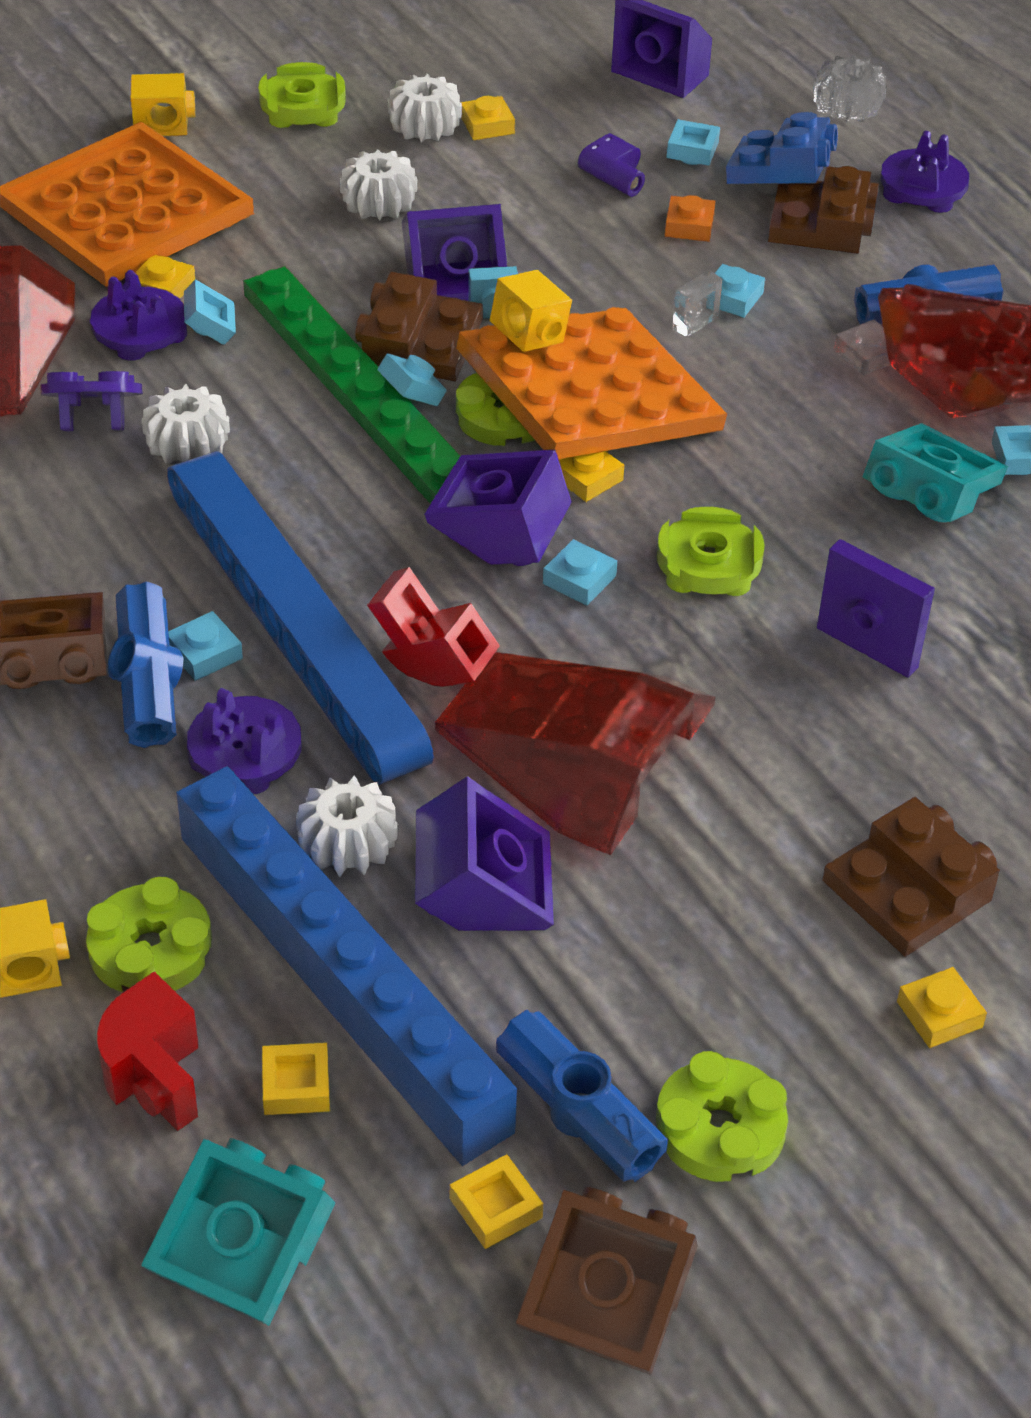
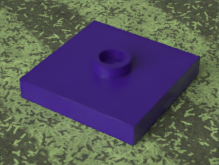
[817,539,935,678]

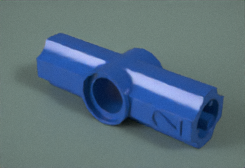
[854,265,1003,327]
[107,581,184,748]
[496,1010,668,1182]

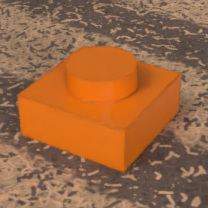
[665,195,716,242]

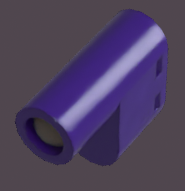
[578,133,645,197]

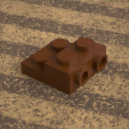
[768,166,879,254]
[355,272,483,382]
[0,592,107,689]
[822,797,1000,957]
[516,1187,698,1375]

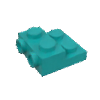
[862,423,1008,522]
[141,1138,336,1326]

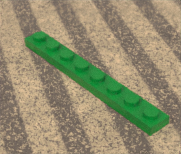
[243,266,460,504]

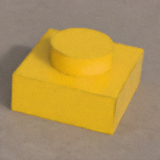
[461,96,515,140]
[136,255,195,298]
[558,451,625,502]
[897,966,987,1048]
[262,1042,330,1115]
[449,1154,544,1249]

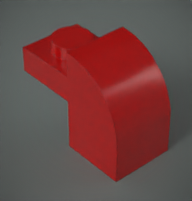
[367,567,500,687]
[97,971,199,1131]

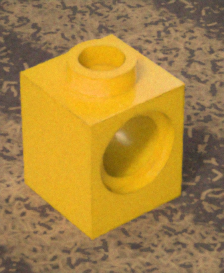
[131,73,196,136]
[489,270,572,352]
[0,899,70,998]

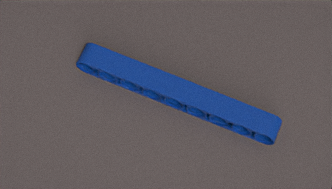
[167,451,434,785]

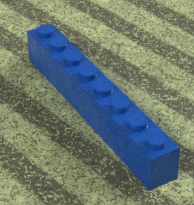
[176,766,517,1166]

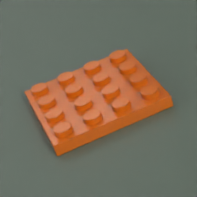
[0,122,254,287]
[456,307,727,459]

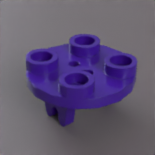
[880,131,969,213]
[90,270,187,361]
[40,371,143,431]
[187,688,302,794]

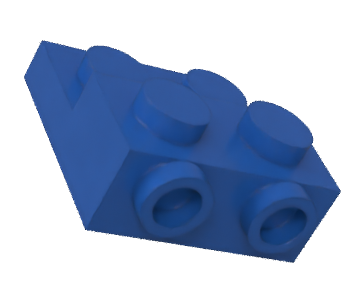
[726,112,838,184]

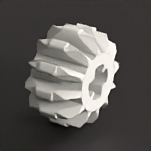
[388,74,462,143]
[340,149,417,221]
[142,384,230,464]
[296,775,398,878]

